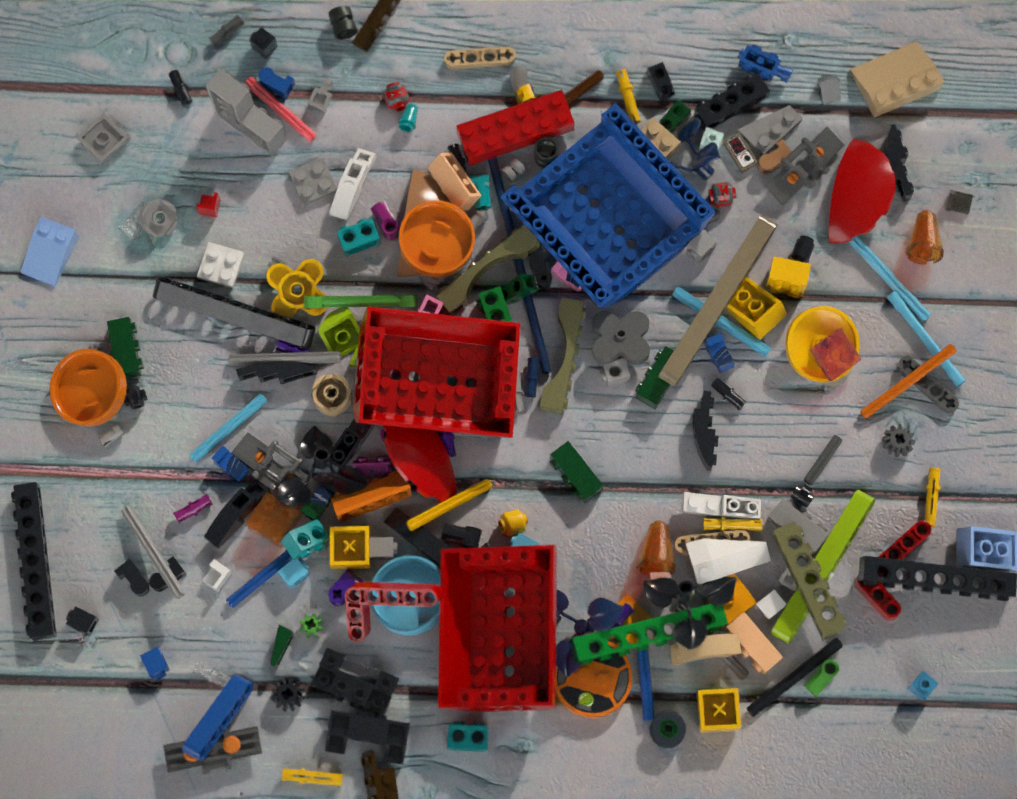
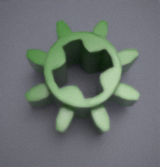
[299,613,323,638]

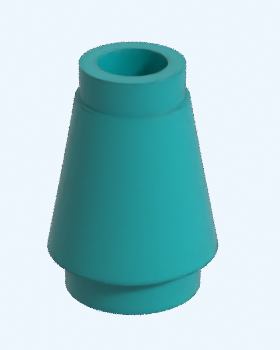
[398,104,418,132]

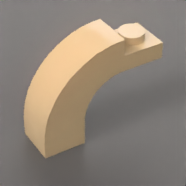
[670,634,741,665]

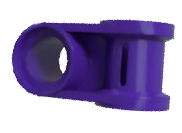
[328,568,364,607]

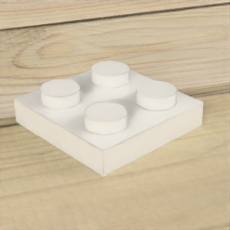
[197,242,245,289]

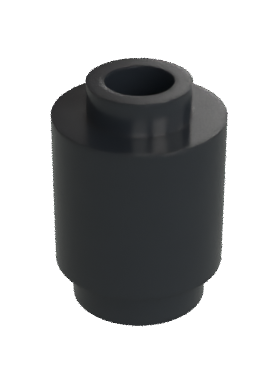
[791,235,815,263]

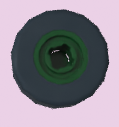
[650,711,686,748]

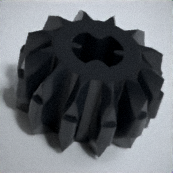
[271,678,305,712]

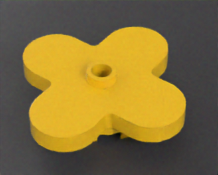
[266,259,327,318]

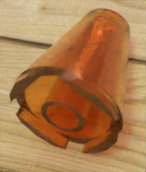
[905,210,944,265]
[636,520,676,576]

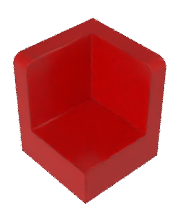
[196,192,221,217]

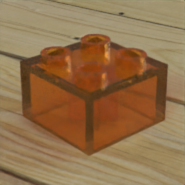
[246,492,301,549]

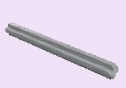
[228,351,341,366]
[121,506,185,599]

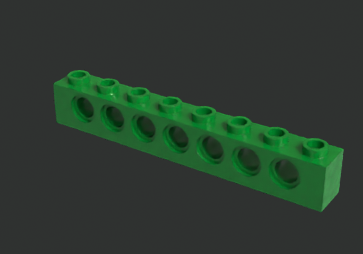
[569,604,728,666]

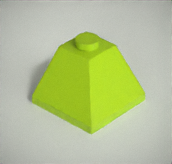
[318,307,360,357]

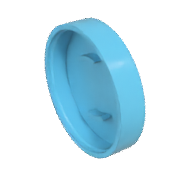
[371,556,441,636]

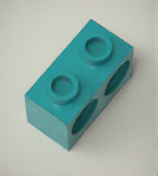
[336,218,381,257]
[281,519,330,560]
[447,721,489,752]

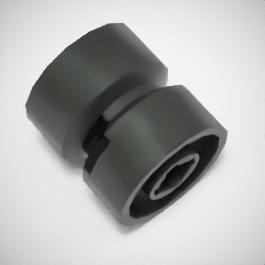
[328,6,358,40]
[534,137,559,168]

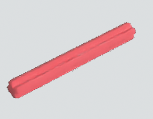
[245,77,316,142]

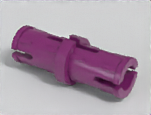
[173,494,213,524]

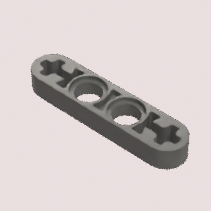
[897,356,959,414]

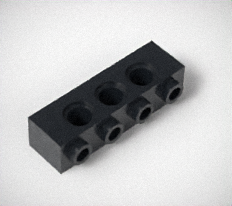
[694,73,770,132]

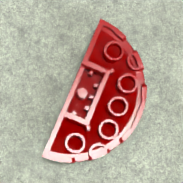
[829,139,896,244]
[383,426,457,503]

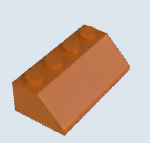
[330,471,412,523]

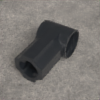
[441,523,482,548]

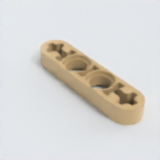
[444,47,516,69]
[674,530,750,555]

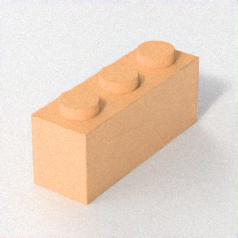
[427,152,481,211]
[725,612,783,675]

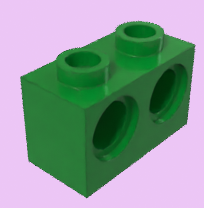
[476,286,512,322]

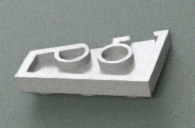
[737,105,803,156]

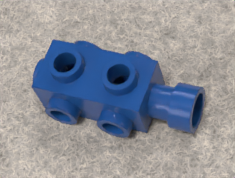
[737,45,793,83]

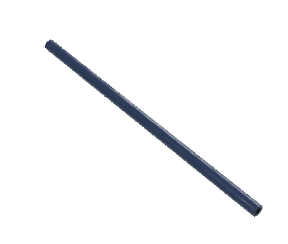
[488,157,552,374]

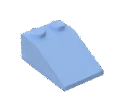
[21,217,79,287]
[956,526,1017,571]

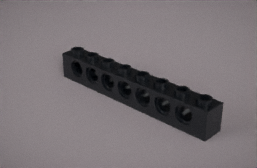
[11,482,57,641]
[858,556,1017,601]

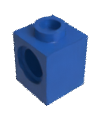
[140,647,170,680]

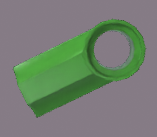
[803,659,839,697]

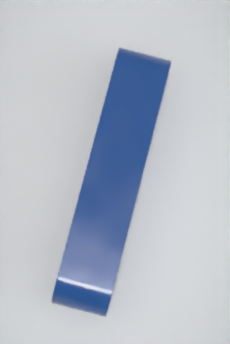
[183,675,254,760]

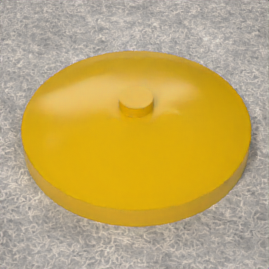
[785,306,860,383]

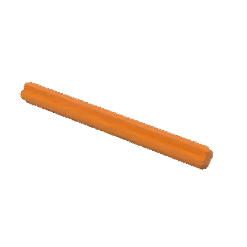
[860,344,957,419]

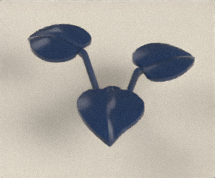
[670,117,721,180]
[556,589,623,677]

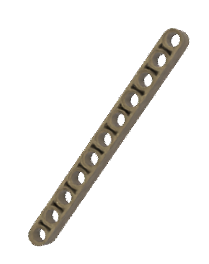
[658,215,778,387]

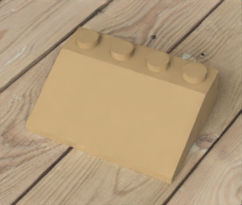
[850,42,944,118]

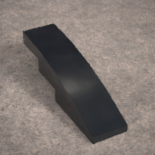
[236,363,317,385]
[384,507,451,566]

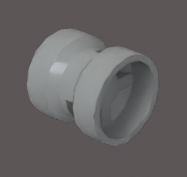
[500,157,526,184]

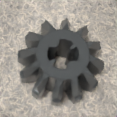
[882,424,915,457]

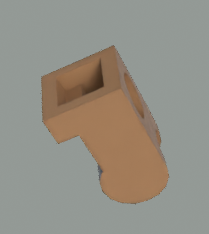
[758,139,792,174]

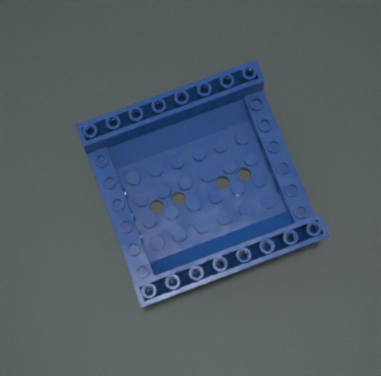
[500,103,716,308]

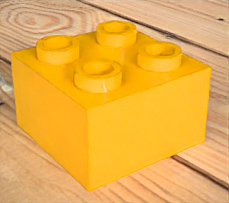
[765,256,811,298]
[330,526,370,570]
[696,688,741,733]

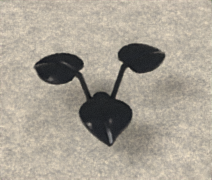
[277,426,367,506]
[643,577,736,649]

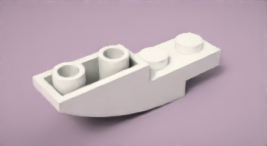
[330,148,376,220]
[681,492,761,519]

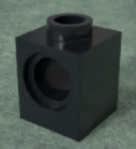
[66,606,99,637]

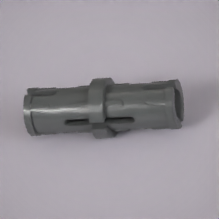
[209,15,245,47]

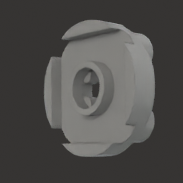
[138,199,178,237]

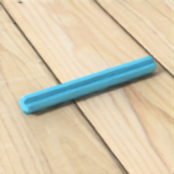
[190,394,267,462]

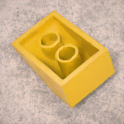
[725,277,787,340]

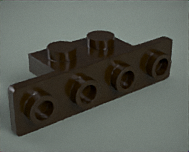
[352,0,401,52]
[361,750,399,799]

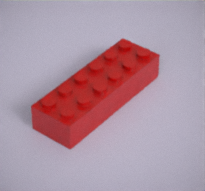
[456,90,575,166]

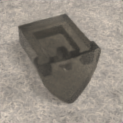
[945,189,973,214]

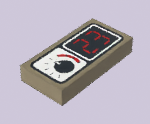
[723,132,758,173]

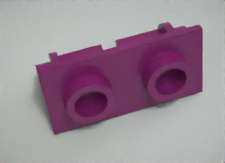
[352,456,392,476]

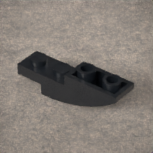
[884,124,914,202]
[693,391,719,471]
[329,419,374,470]
[204,479,271,549]

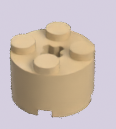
[312,374,352,417]

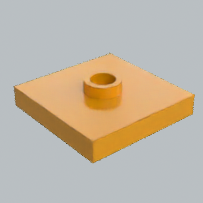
[705,573,757,626]

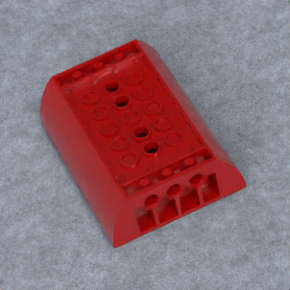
[353,306,521,438]
[438,545,557,712]

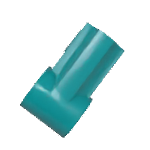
[469,172,491,211]

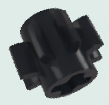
[124,386,148,409]
[790,484,815,509]

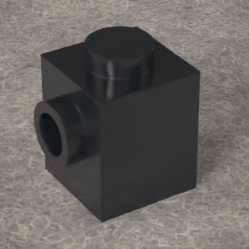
[249,27,277,59]

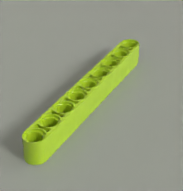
[771,490,875,644]

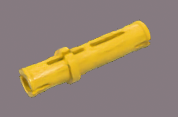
[615,69,641,124]
[924,468,941,527]
[703,517,762,532]
[282,768,343,786]

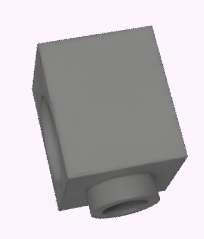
[686,229,717,263]
[600,358,630,387]
[370,537,398,560]

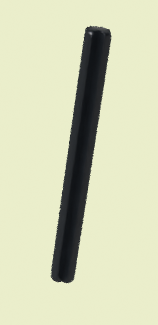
[746,638,843,717]

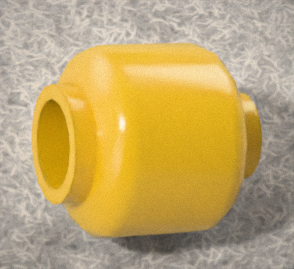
[498,509,528,537]

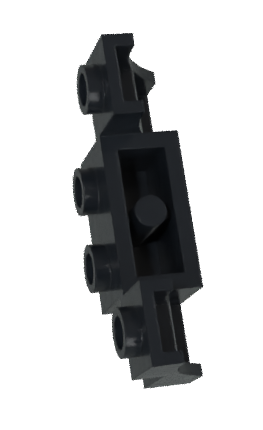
[311,648,399,715]
[325,710,410,765]

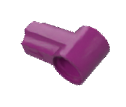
[371,201,399,240]

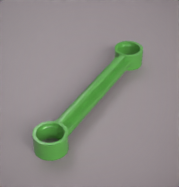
[304,295,418,308]

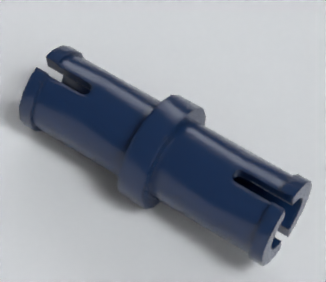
[524,358,540,398]

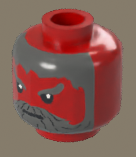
[383,82,410,111]
[708,182,736,207]

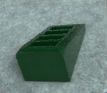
[270,625,294,669]

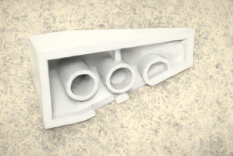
[685,538,771,584]

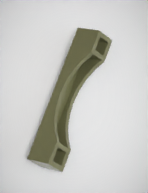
[436,225,540,316]
[539,297,587,415]

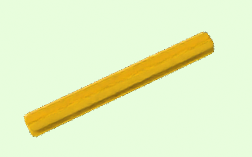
[406,479,492,531]

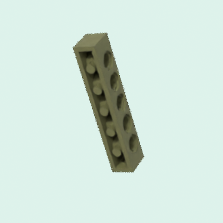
[772,521,847,641]

